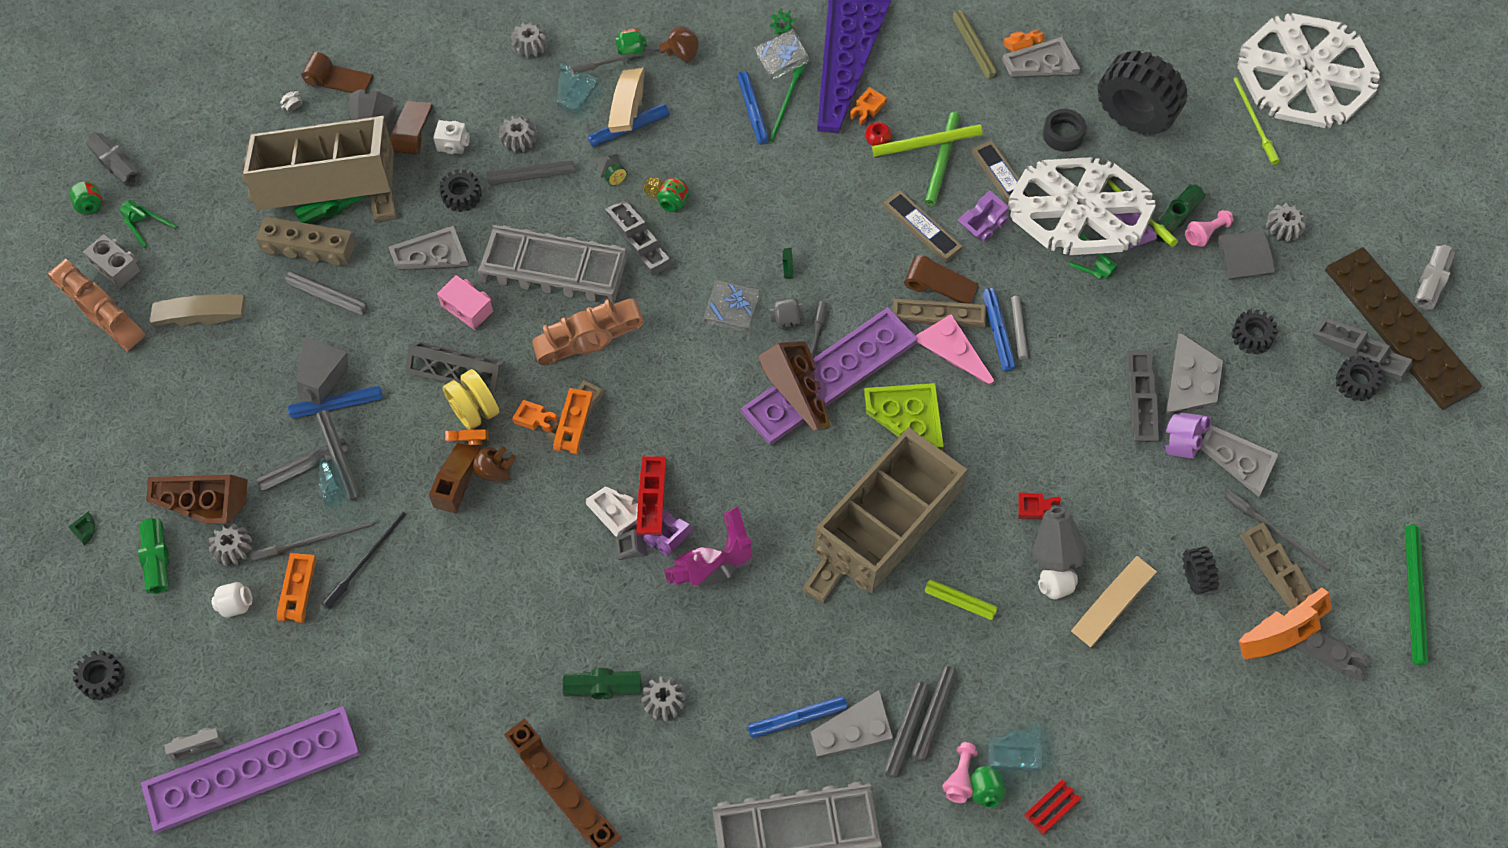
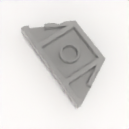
[1165,334,1223,415]

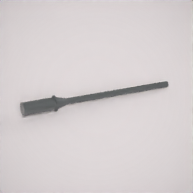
[570,46,660,75]
[810,301,828,358]
[1224,490,1330,571]
[250,521,373,561]

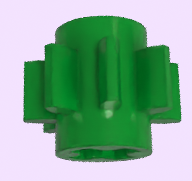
[769,8,796,36]

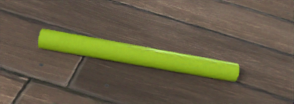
[872,124,983,157]

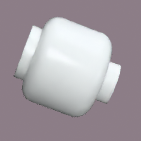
[1038,567,1078,599]
[212,582,252,618]

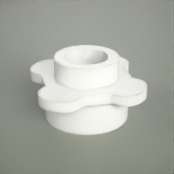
[280,91,302,112]

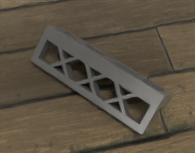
[405,341,506,393]

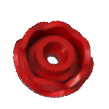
[864,122,892,146]

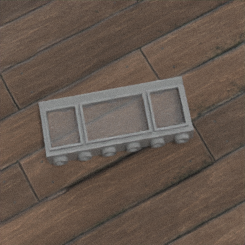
[478,225,627,305]
[712,782,882,848]

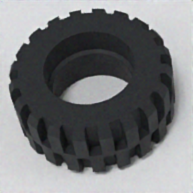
[1097,50,1188,135]

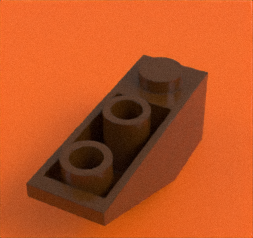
[429,443,480,514]

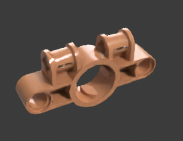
[47,259,146,352]
[532,299,644,365]

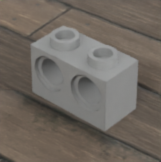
[83,235,140,288]

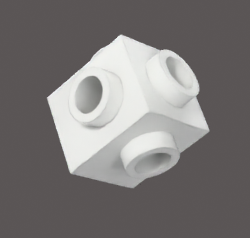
[434,120,470,154]

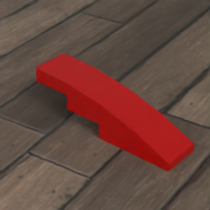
[636,456,666,535]

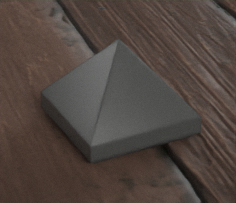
[596,154,620,177]

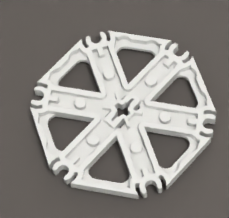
[1237,13,1380,128]
[1008,157,1156,255]

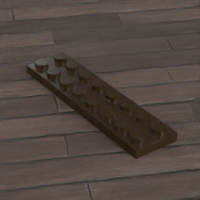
[1325,247,1482,410]

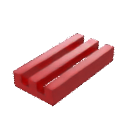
[1024,779,1081,835]

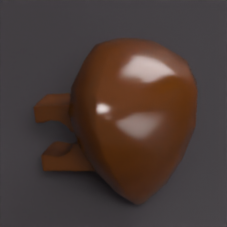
[659,26,699,63]
[473,446,516,482]

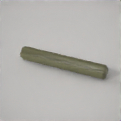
[953,10,997,79]

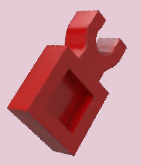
[1018,492,1061,520]

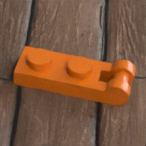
[553,388,593,455]
[277,553,317,623]

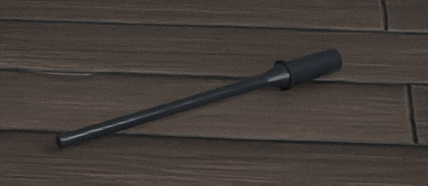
[322,511,406,609]

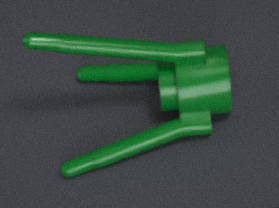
[120,200,178,248]
[1069,234,1118,280]

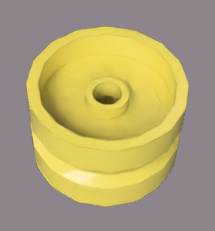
[442,369,500,430]

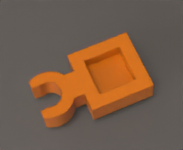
[1004,30,1045,52]
[850,87,887,125]
[512,400,558,432]
[445,430,489,446]

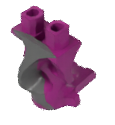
[664,507,753,586]

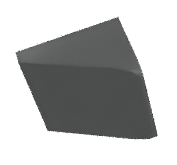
[615,529,647,560]

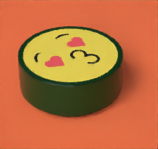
[604,164,627,186]

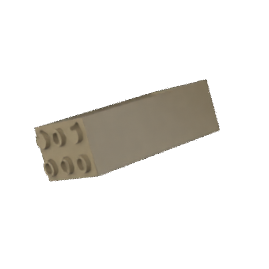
[241,116,394,210]
[814,427,968,593]

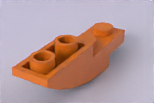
[1239,588,1332,659]

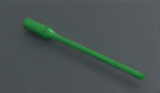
[769,53,809,142]

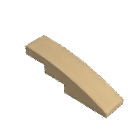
[608,68,645,133]
[1071,556,1157,648]

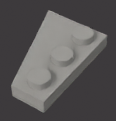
[1002,37,1080,76]
[389,226,468,270]
[1201,425,1278,497]
[810,690,893,759]

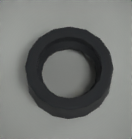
[1042,109,1086,152]

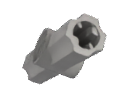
[1414,245,1455,310]

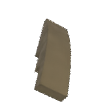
[150,294,246,326]
[1240,522,1314,609]

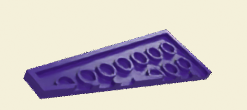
[817,0,891,133]

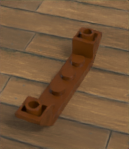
[504,718,622,848]

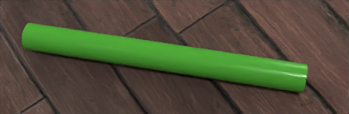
[925,112,960,206]

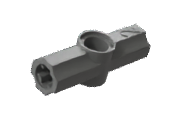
[86,132,142,186]

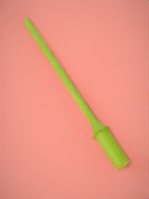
[1233,77,1280,165]
[1107,179,1178,247]

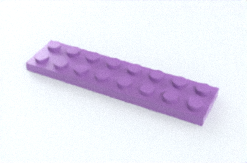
[741,307,918,446]
[141,706,360,834]

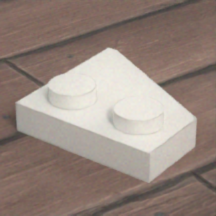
[586,486,638,537]

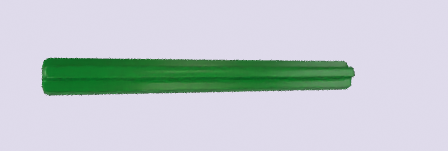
[1405,524,1428,666]

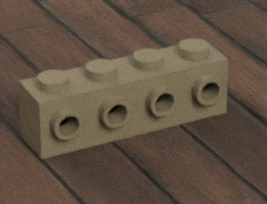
[256,217,356,266]

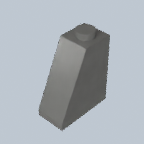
[297,337,348,405]

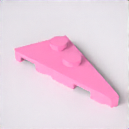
[916,315,995,385]

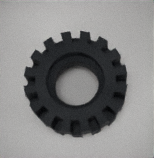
[439,169,482,212]
[1232,309,1278,354]
[1335,355,1383,401]
[1182,546,1220,595]
[73,650,125,700]

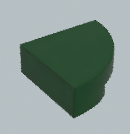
[782,248,793,279]
[68,512,95,546]

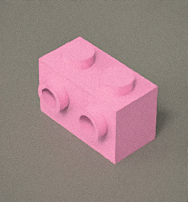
[437,275,493,330]

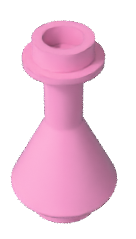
[1185,210,1234,247]
[943,742,978,803]

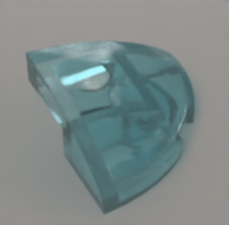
[318,457,339,509]

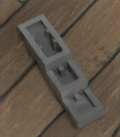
[605,199,672,276]
[1313,317,1412,382]
[1126,350,1159,441]

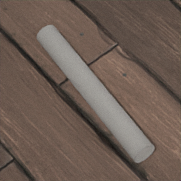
[1011,296,1028,360]

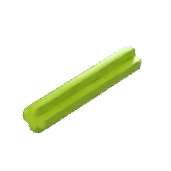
[925,579,997,620]

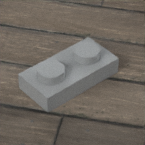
[164,728,224,762]

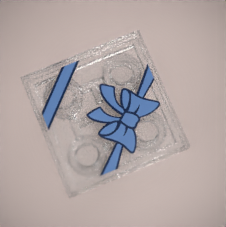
[754,29,810,79]
[704,280,760,332]

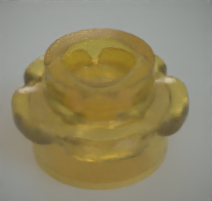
[643,177,663,198]

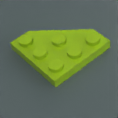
[864,383,944,451]

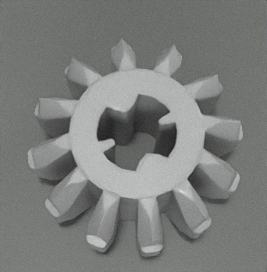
[511,22,548,59]
[499,115,537,153]
[1266,203,1307,243]
[208,523,252,566]
[641,676,686,721]

